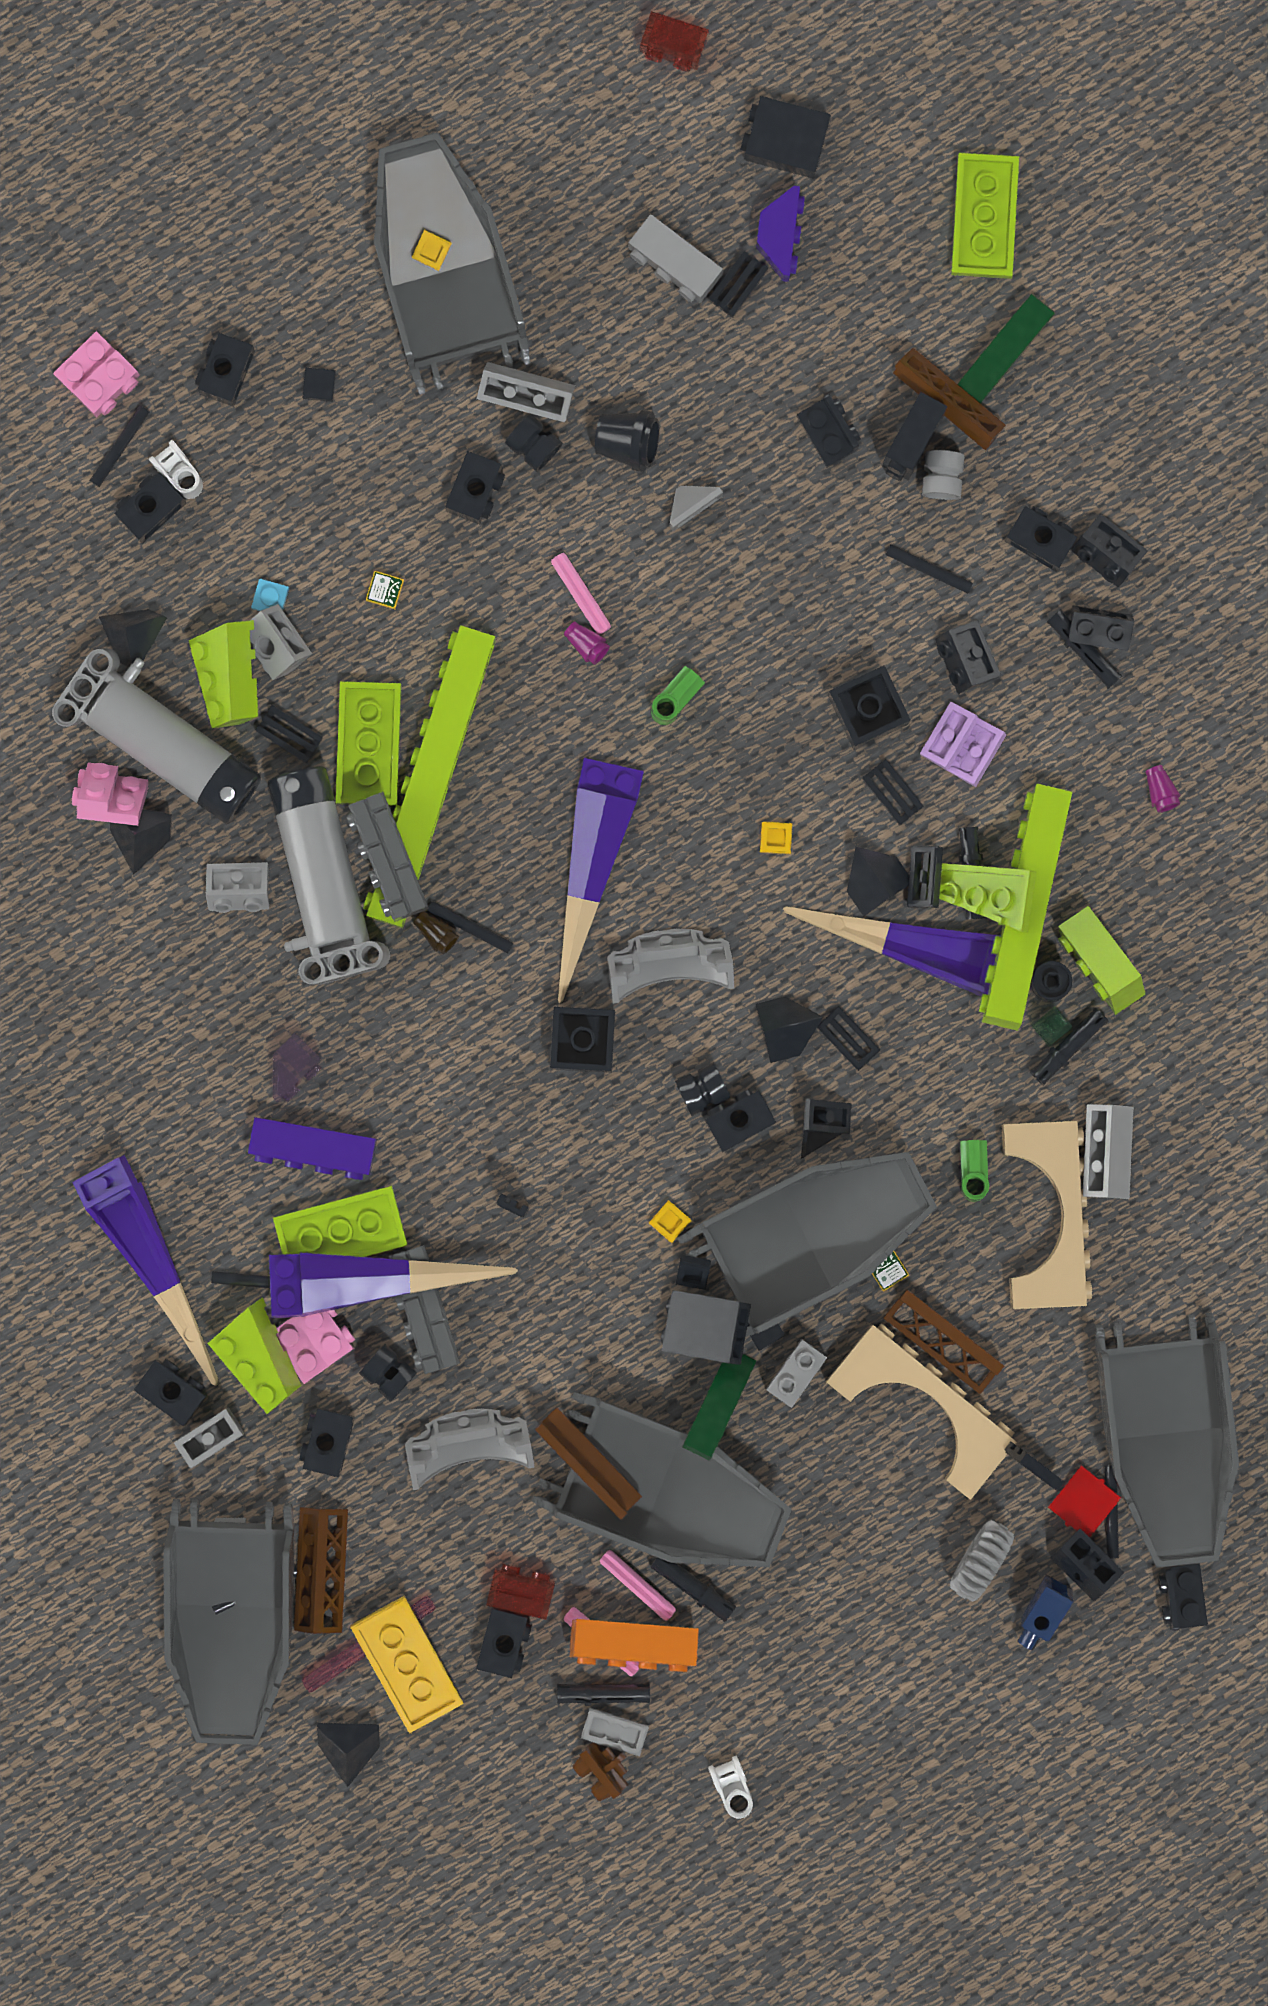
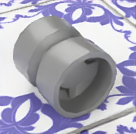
[922,450,965,500]

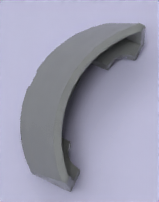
[607,929,734,1004]
[405,1408,535,1490]

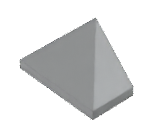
[670,486,723,532]

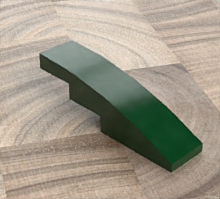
[957,293,1056,404]
[682,1354,756,1461]

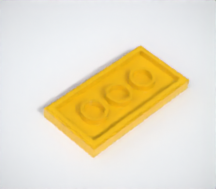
[350,1595,464,1734]

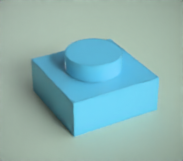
[251,579,289,611]

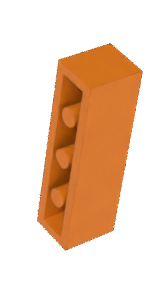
[569,1619,699,1672]

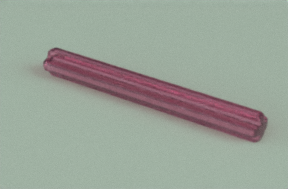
[302,1596,436,1692]

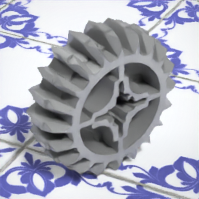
[950,1520,1014,1602]

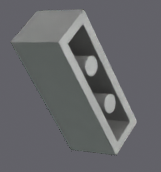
[628,214,723,303]
[477,362,575,422]
[1083,1104,1134,1199]

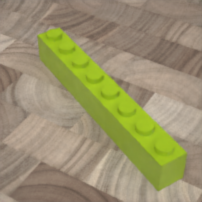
[978,784,1072,1031]

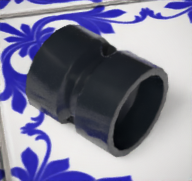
[505,414,563,472]
[1030,961,1073,1003]
[675,1062,730,1116]
[359,1344,417,1402]

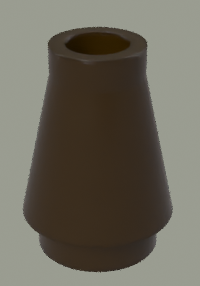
[413,910,459,954]

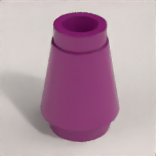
[564,621,610,665]
[1145,765,1181,813]

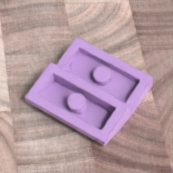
[920,702,1006,787]

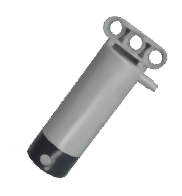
[52,648,261,824]
[268,766,390,985]

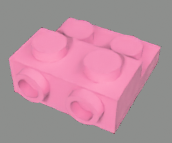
[53,331,140,418]
[72,763,148,826]
[276,1309,355,1384]

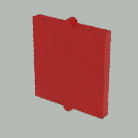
[1048,1465,1122,1538]

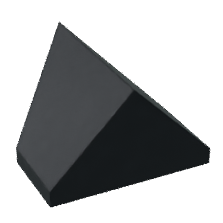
[99,609,167,667]
[110,809,172,875]
[847,847,909,916]
[755,997,823,1063]
[801,1099,852,1159]
[317,1723,380,1787]

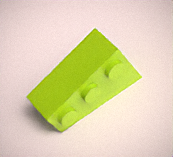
[189,620,258,728]
[1058,906,1145,1015]
[207,1297,302,1414]

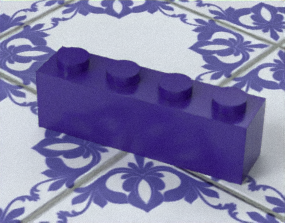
[248,1117,377,1180]

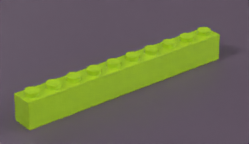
[363,625,496,929]

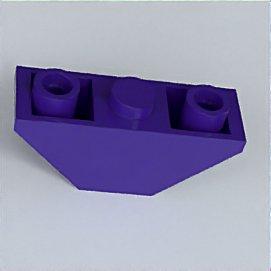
[756,186,805,282]

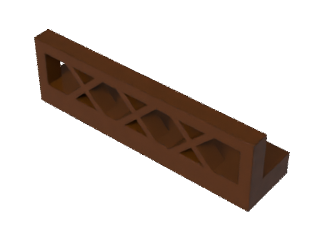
[893,348,1006,451]
[883,1289,1004,1394]
[535,1407,642,1520]
[294,1507,348,1634]

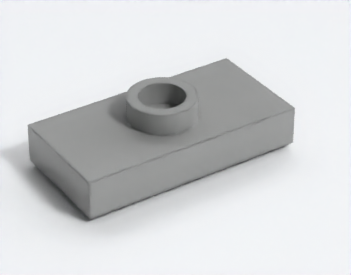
[581,1707,649,1757]

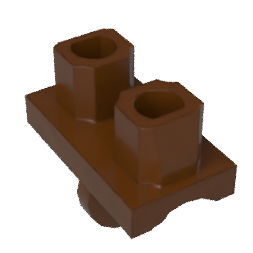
[572,1742,629,1801]

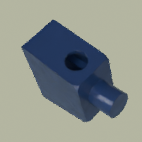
[1018,1574,1073,1650]

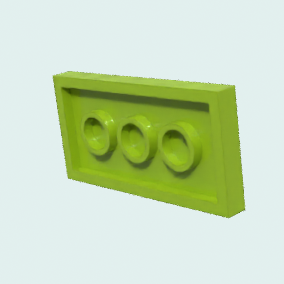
[951,153,1019,279]
[336,682,402,806]
[273,1186,408,1257]

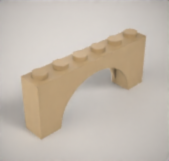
[1001,1121,1092,1309]
[825,1324,1017,1500]

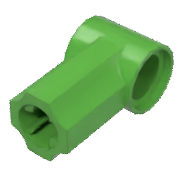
[651,666,705,725]
[960,1140,989,1202]

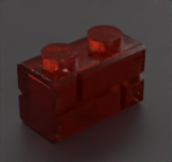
[640,11,709,72]
[486,1564,555,1620]

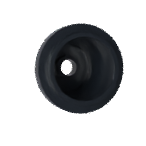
[595,410,660,472]

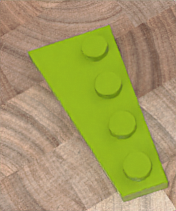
[939,863,1036,933]

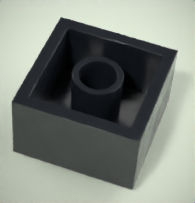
[828,665,911,750]
[550,1007,615,1073]

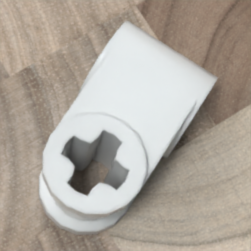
[149,440,203,499]
[708,1755,753,1819]

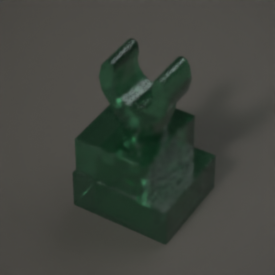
[1031,1006,1072,1047]

